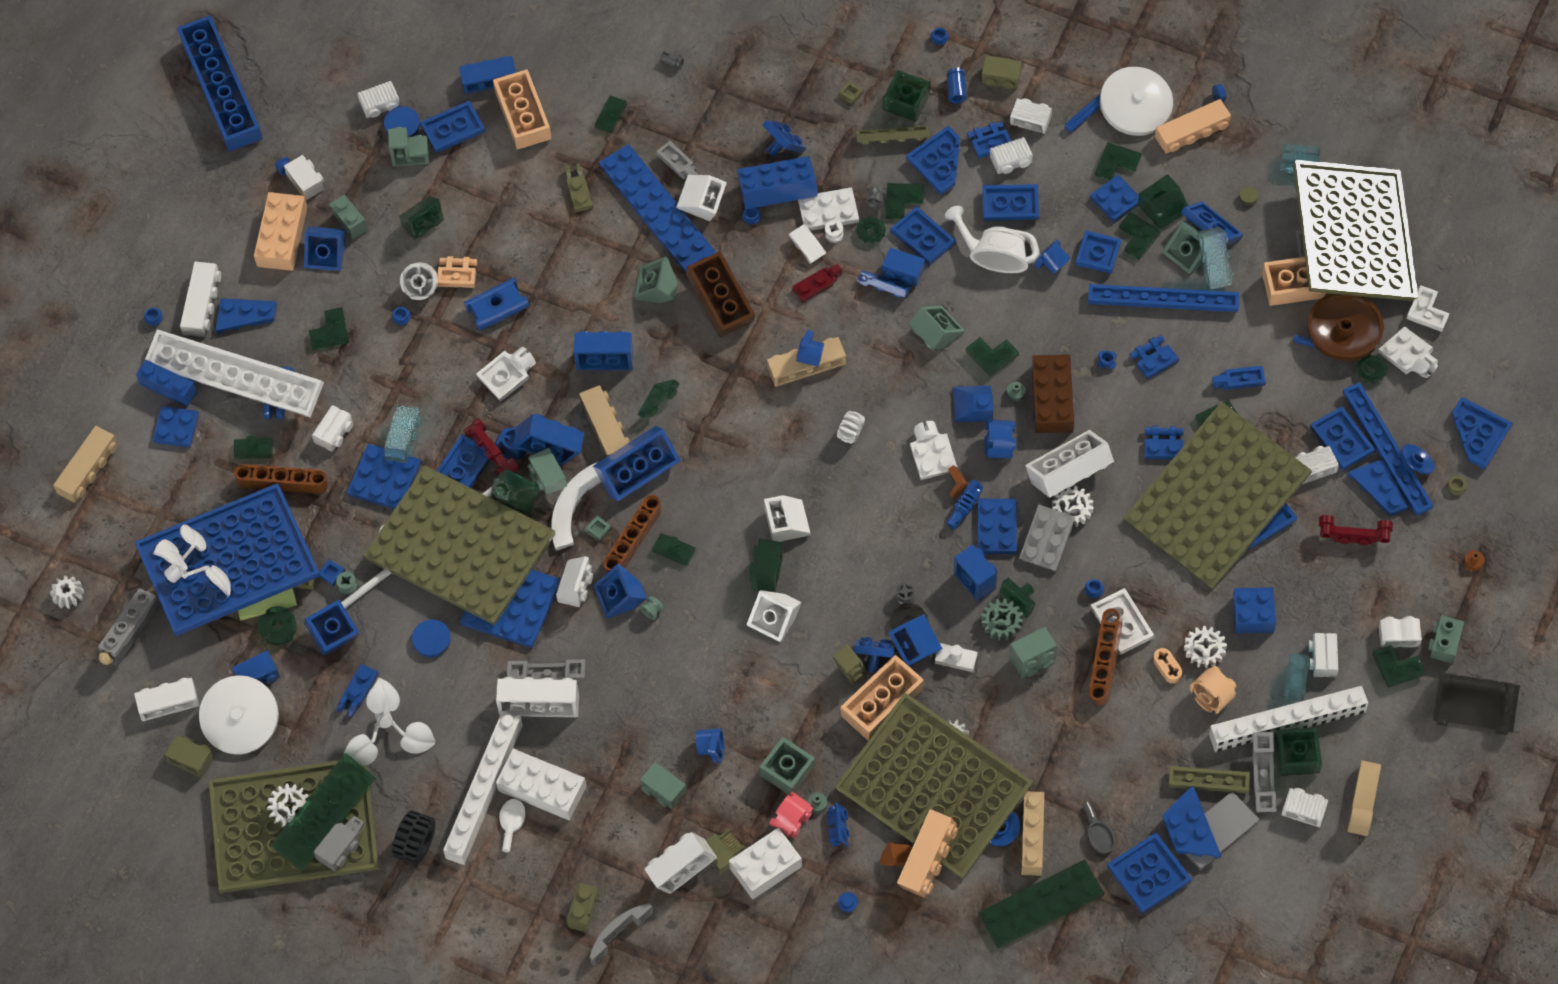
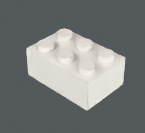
[729,828,802,899]
[644,832,717,894]

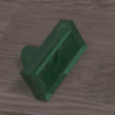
[595,95,627,133]
[234,435,273,460]
[652,533,696,566]
[999,577,1035,617]

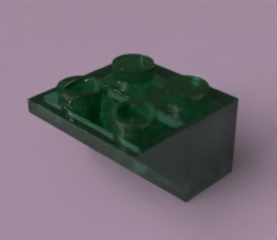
[1137,174,1188,230]
[399,196,444,240]

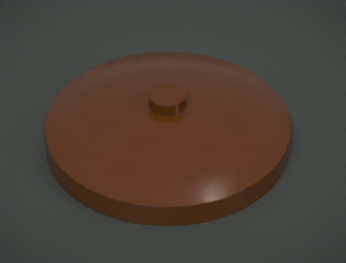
[1307,294,1384,361]

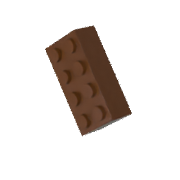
[686,251,755,337]
[1031,354,1074,433]

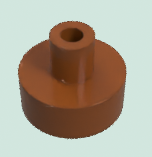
[1464,550,1485,571]

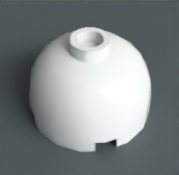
[400,262,438,300]

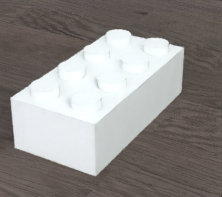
[1025,430,1114,498]
[496,677,579,717]
[496,749,586,821]

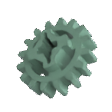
[981,599,1023,641]

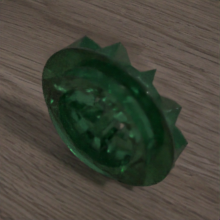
[856,217,886,245]
[1357,355,1387,384]

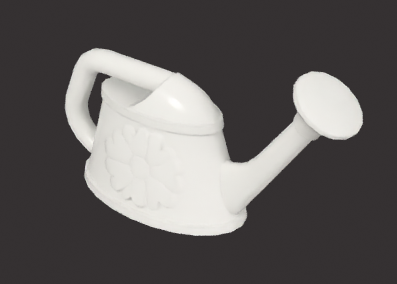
[945,206,1040,273]

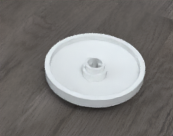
[1100,67,1173,136]
[199,676,279,755]

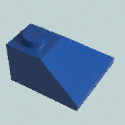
[953,386,993,422]
[593,564,647,618]

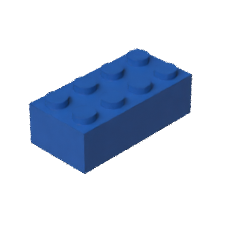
[737,156,818,209]
[593,426,681,501]

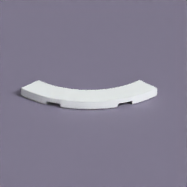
[552,461,601,551]

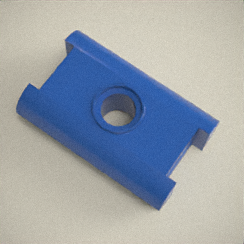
[464,277,530,331]

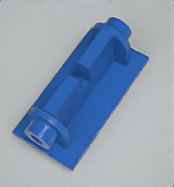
[827,803,850,847]

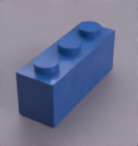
[459,56,516,94]
[136,360,197,407]

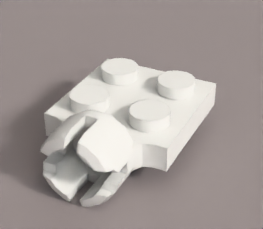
[1379,327,1438,378]
[476,347,536,402]
[910,421,957,480]

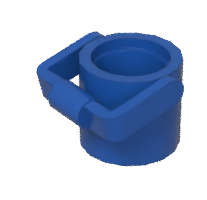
[1033,240,1071,274]
[796,329,824,367]
[495,427,527,460]
[696,728,725,764]

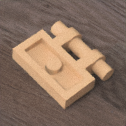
[438,256,477,288]

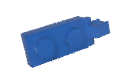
[858,270,911,298]
[1211,366,1266,390]

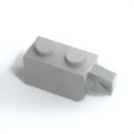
[314,816,365,872]

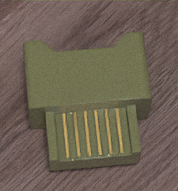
[706,829,744,875]

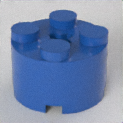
[984,420,1016,459]

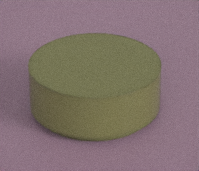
[1239,187,1258,206]
[1447,475,1467,495]

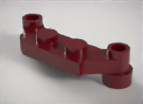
[463,418,519,478]
[1319,515,1393,546]

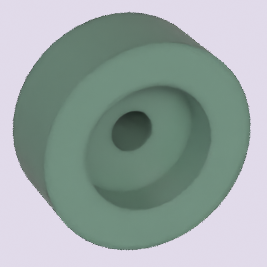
[1007,382,1026,402]
[807,792,827,814]

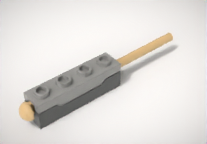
[98,585,158,666]

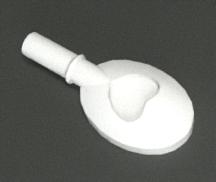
[499,799,525,853]

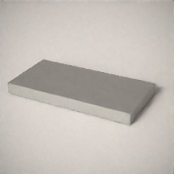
[1184,791,1260,870]

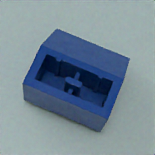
[888,615,943,667]

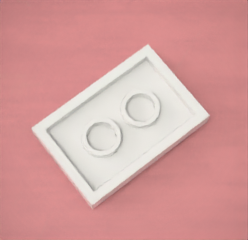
[798,187,859,231]
[1091,588,1154,655]

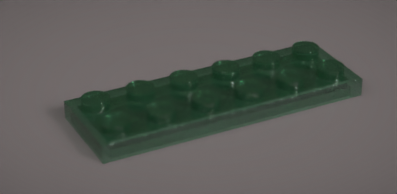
[271,753,376,871]
[978,859,1104,949]

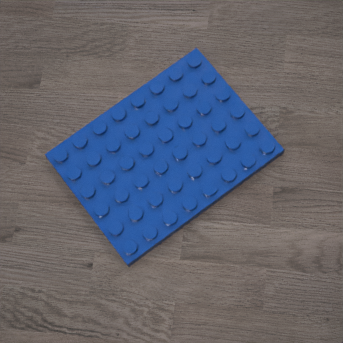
[135,483,320,637]

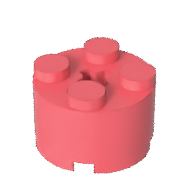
[769,792,813,839]

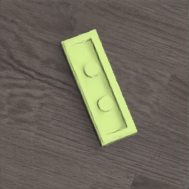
[238,588,297,620]

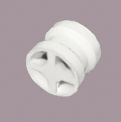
[825,220,843,243]

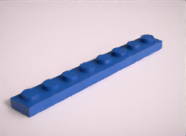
[1088,284,1239,312]
[1342,382,1434,516]

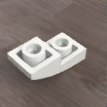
[788,224,826,264]

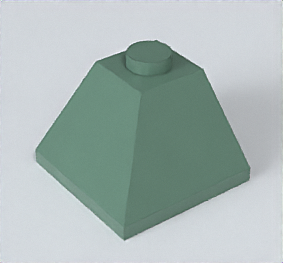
[1162,222,1217,275]
[634,257,678,303]

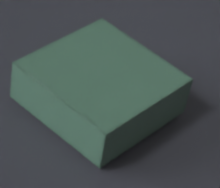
[585,516,612,542]

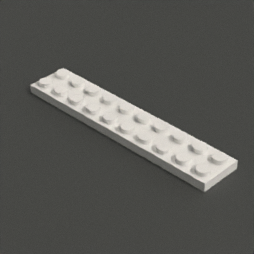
[145,329,324,417]

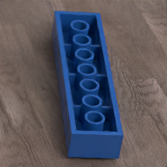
[177,15,263,152]

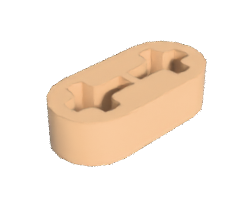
[1153,648,1182,684]

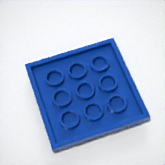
[460,570,561,649]

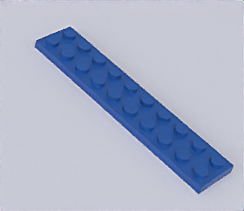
[599,144,733,274]

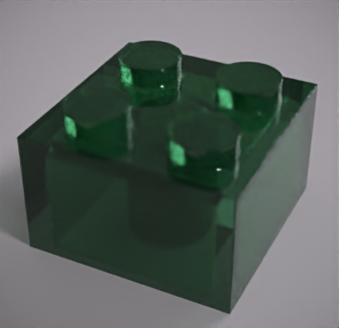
[883,70,931,122]
[749,538,783,593]
[1275,727,1322,776]

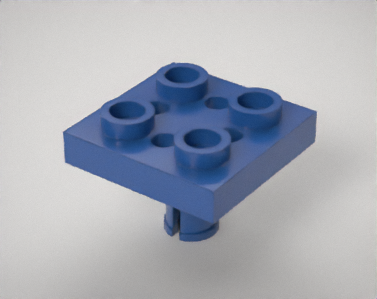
[762,120,806,157]
[854,637,896,673]

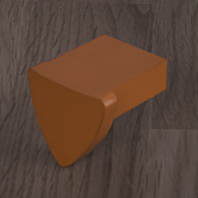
[948,465,969,499]
[880,843,911,867]

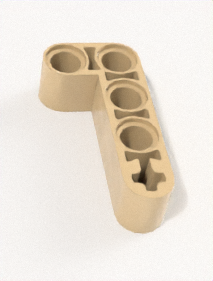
[1347,760,1381,836]

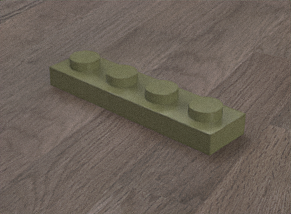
[856,126,930,144]
[1168,766,1250,794]

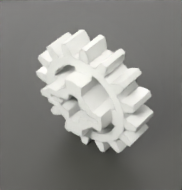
[1052,486,1094,527]
[1184,626,1227,668]
[267,784,311,828]

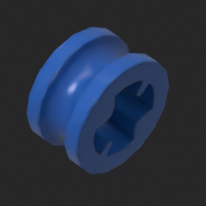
[275,157,291,175]

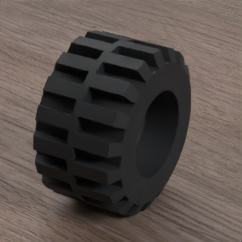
[392,810,435,865]

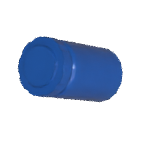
[947,68,966,104]

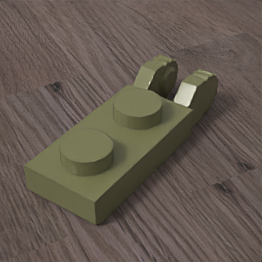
[564,163,593,213]

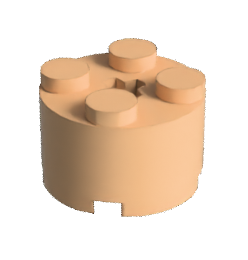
[1190,666,1236,714]

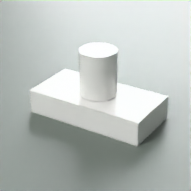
[935,643,978,672]

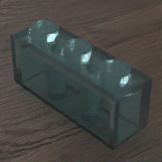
[1198,227,1234,290]
[384,405,423,463]

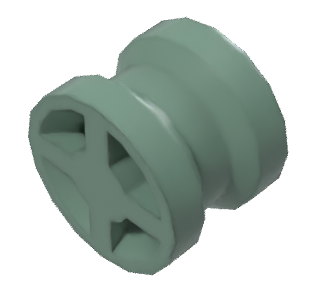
[336,572,357,596]
[640,596,664,620]

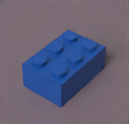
[574,331,633,370]
[513,414,584,466]

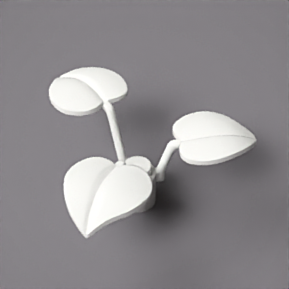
[154,525,231,597]
[344,678,436,766]

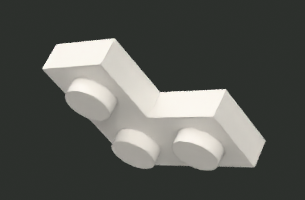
[1407,285,1450,332]

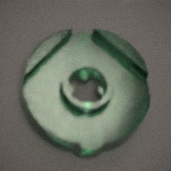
[257,606,297,645]

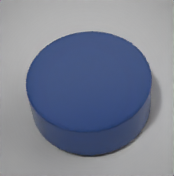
[1212,84,1226,102]

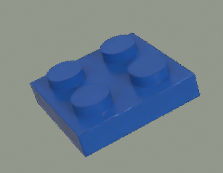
[1090,174,1142,223]
[1076,230,1122,274]
[153,406,199,448]

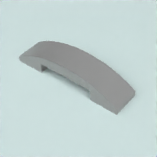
[507,659,586,681]
[1253,732,1276,812]
[590,903,653,966]

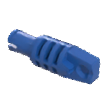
[946,480,983,530]

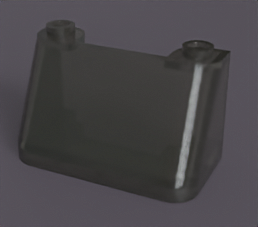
[1433,672,1520,735]

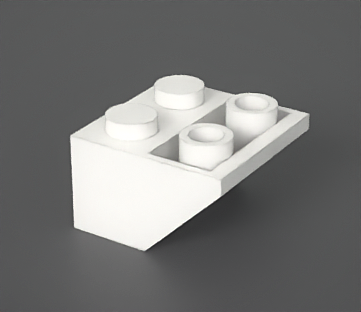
[676,175,727,222]
[764,495,811,543]
[556,556,593,608]

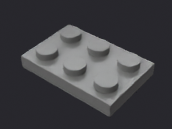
[1019,505,1075,572]

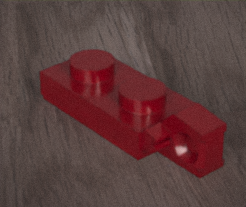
[792,264,842,303]

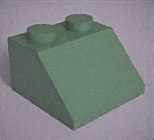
[909,306,965,350]

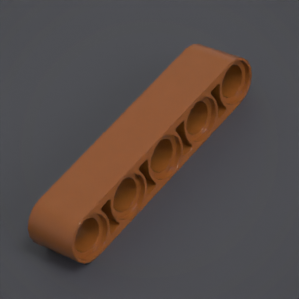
[234,464,329,494]
[603,495,662,574]
[1089,608,1123,706]

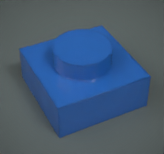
[319,559,345,586]

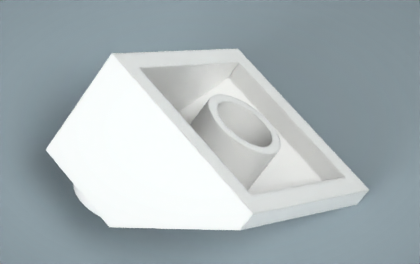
[747,591,802,642]

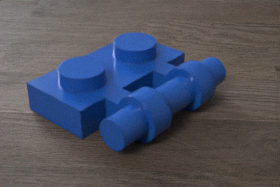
[967,121,1011,159]
[1129,335,1179,380]
[1145,426,1183,460]

